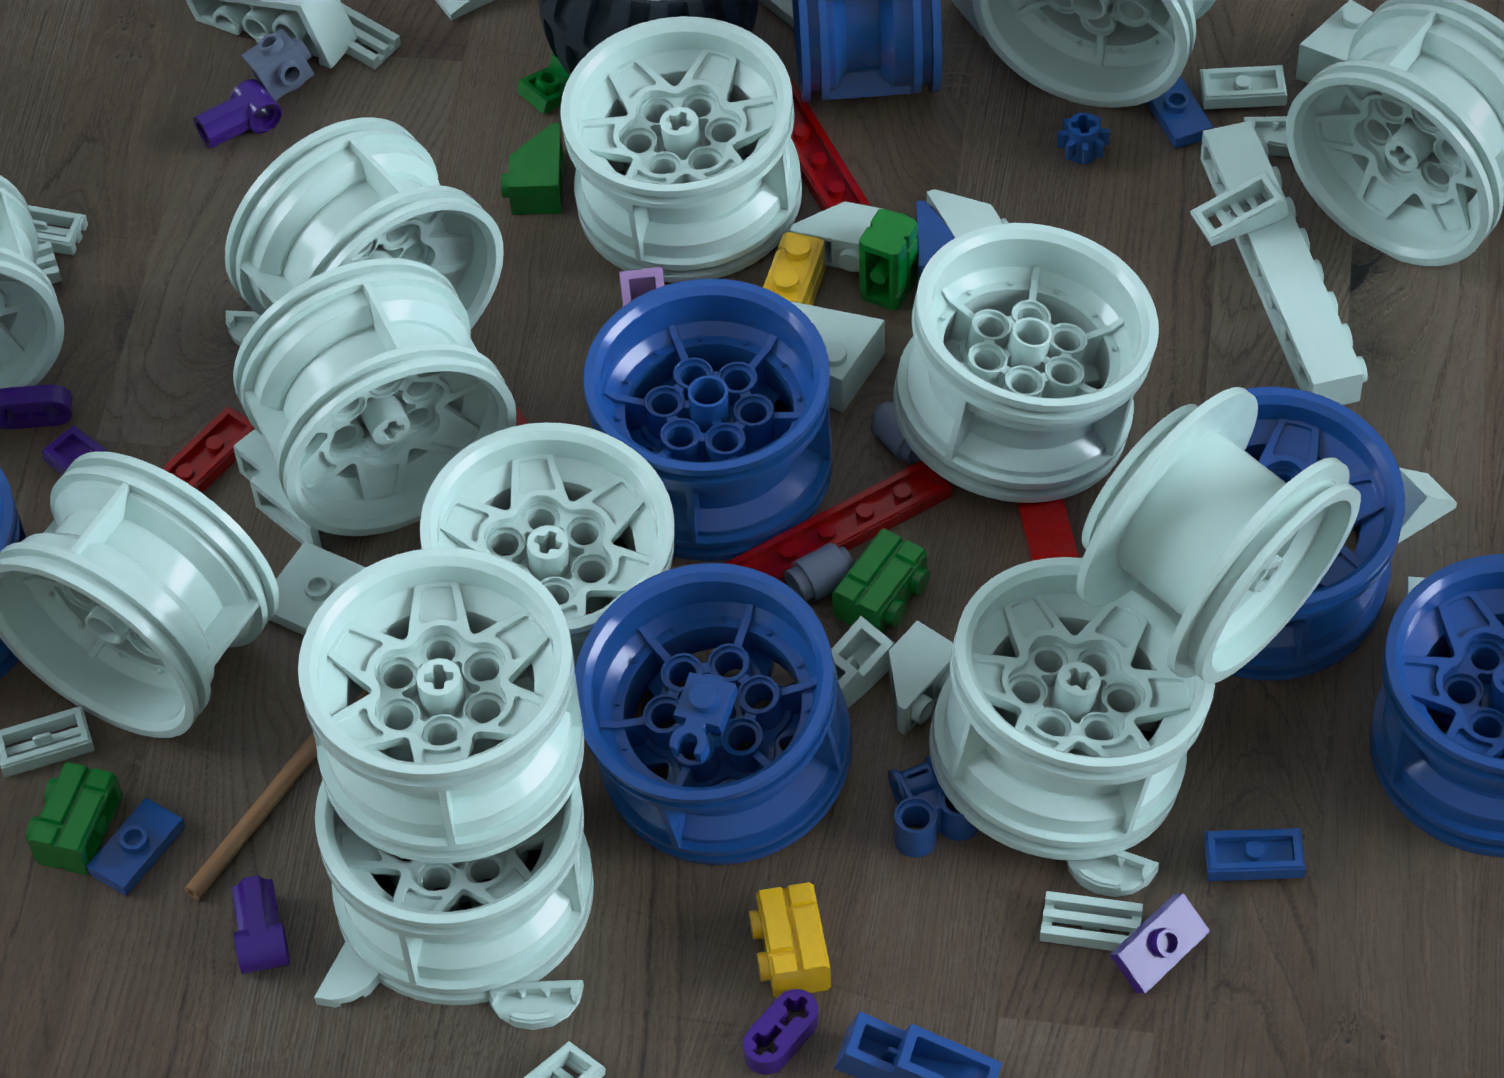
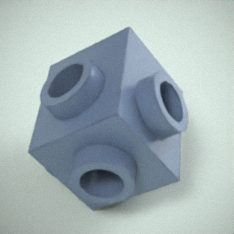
[241,28,315,101]

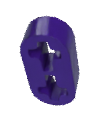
[0,385,73,429]
[743,989,819,1075]

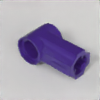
[193,79,282,149]
[232,875,290,974]

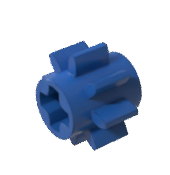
[1057,112,1110,164]

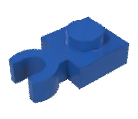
[670,672,738,763]

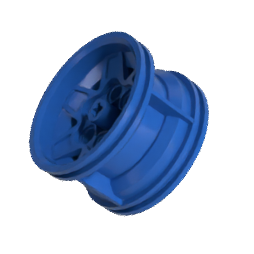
[792,0,942,102]
[584,279,833,561]
[1232,387,1405,680]
[1370,554,1504,858]
[575,563,853,865]

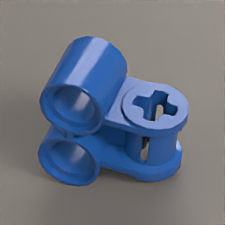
[887,755,979,858]

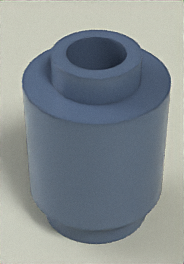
[871,401,921,464]
[784,542,854,602]

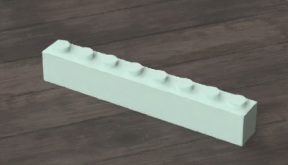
[1200,121,1368,405]

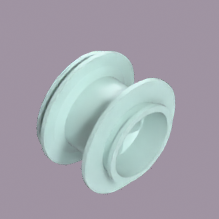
[1076,387,1361,683]

